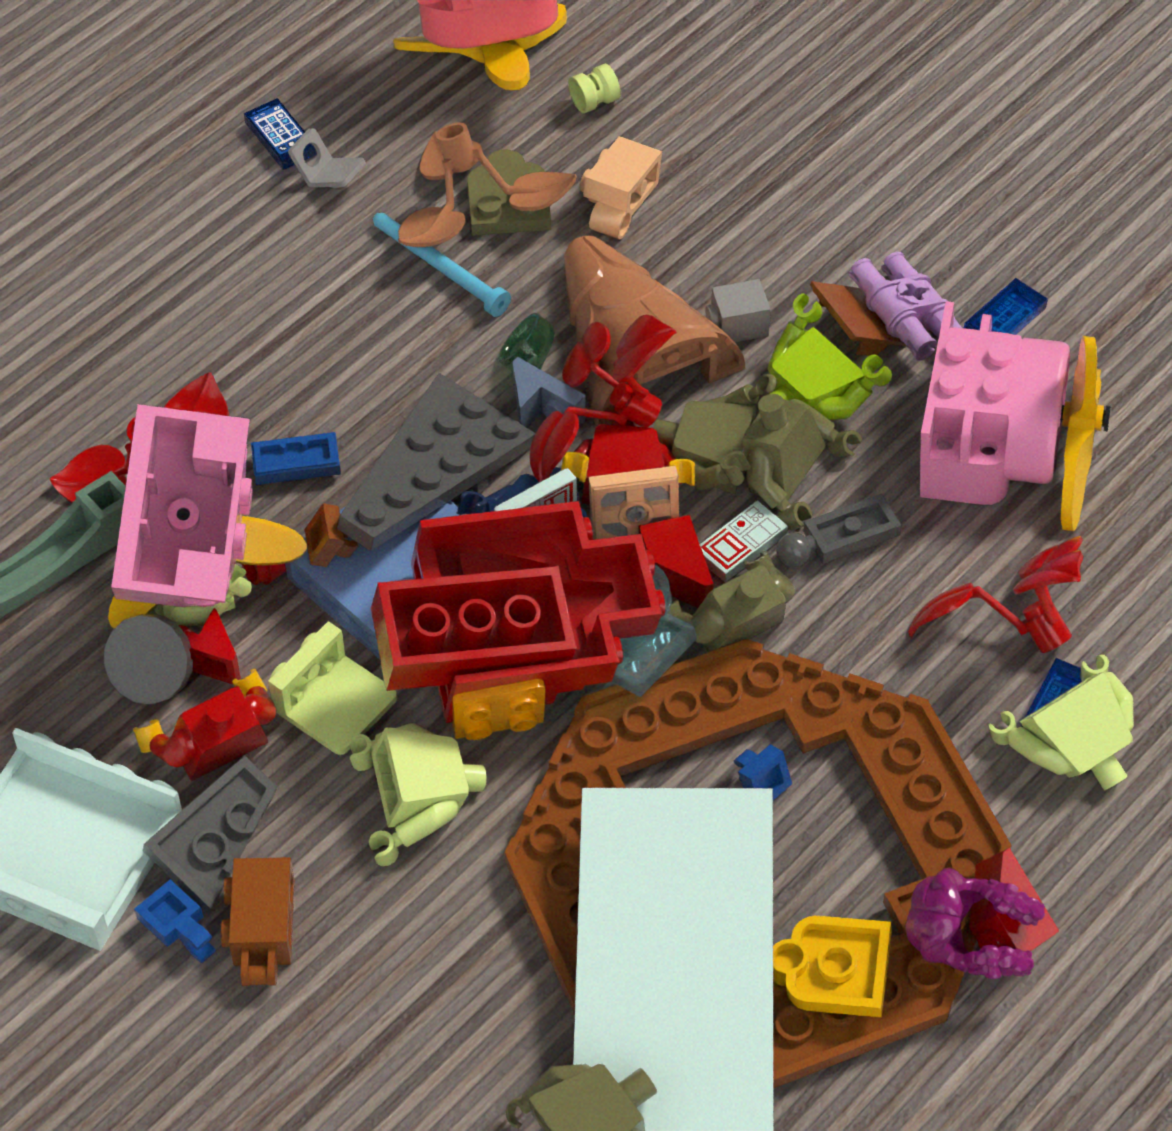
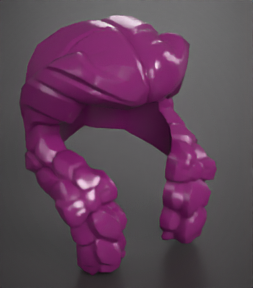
[906,868,1045,979]

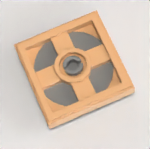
[589,466,679,540]

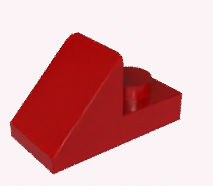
[178,608,241,685]

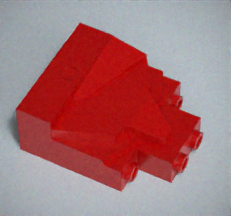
[411,501,665,723]

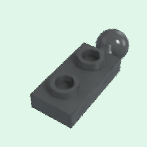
[776,493,902,567]

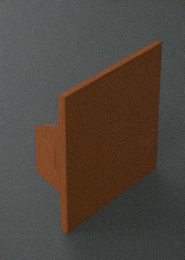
[810,281,906,356]

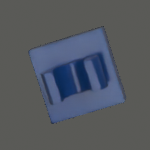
[734,744,792,800]

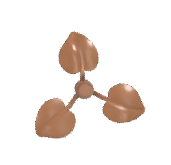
[398,123,577,247]

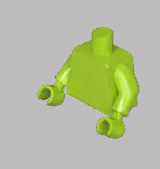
[767,293,892,420]

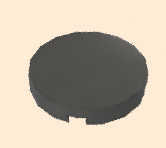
[104,614,193,704]

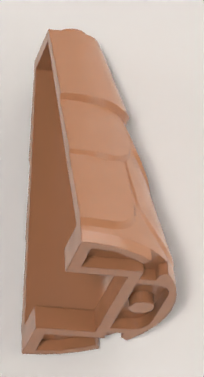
[564,236,745,426]

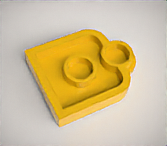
[773,915,892,1018]

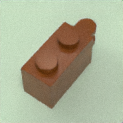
[221,857,295,986]

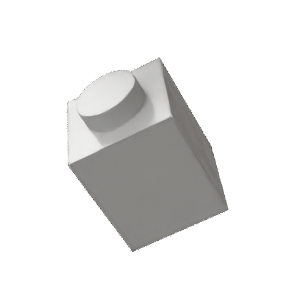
[705,279,771,342]

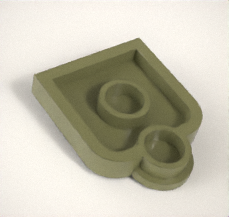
[467,149,551,236]

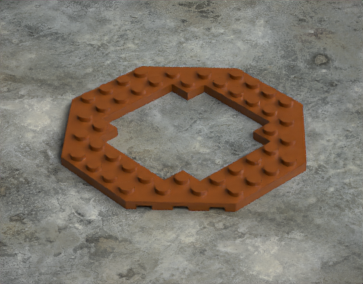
[504,639,1012,1089]

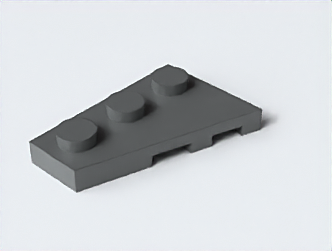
[143,755,277,915]

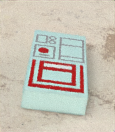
[494,468,577,511]
[700,500,788,583]

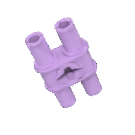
[849,252,962,360]

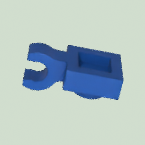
[134,879,216,963]

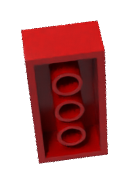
[371,566,576,691]

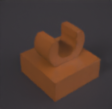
[304,503,358,567]

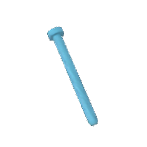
[373,213,511,317]

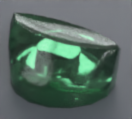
[498,313,555,373]

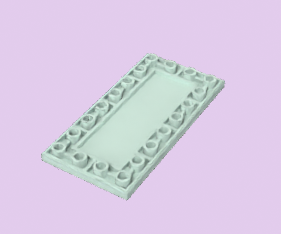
[573,788,773,1131]

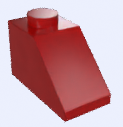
[639,515,714,608]
[969,848,1059,951]

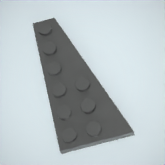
[337,373,536,551]

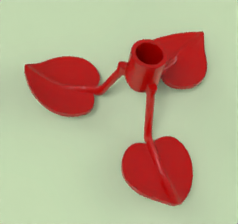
[529,314,677,483]
[50,372,229,503]
[908,536,1084,653]

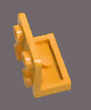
[452,679,545,740]

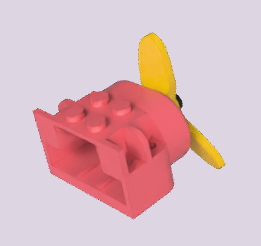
[393,0,567,91]

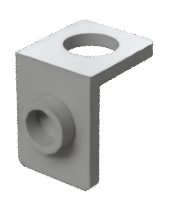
[288,128,366,189]

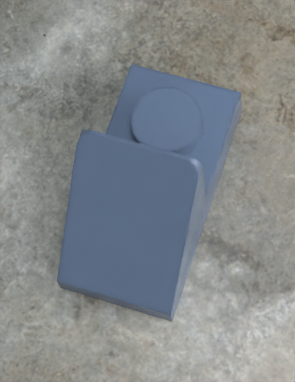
[512,357,586,428]

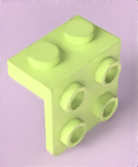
[268,621,397,755]

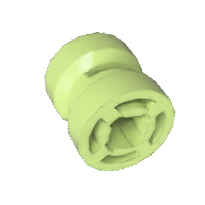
[568,63,621,113]

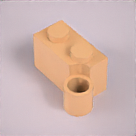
[580,136,662,240]

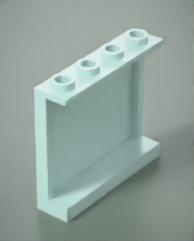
[0,728,182,951]

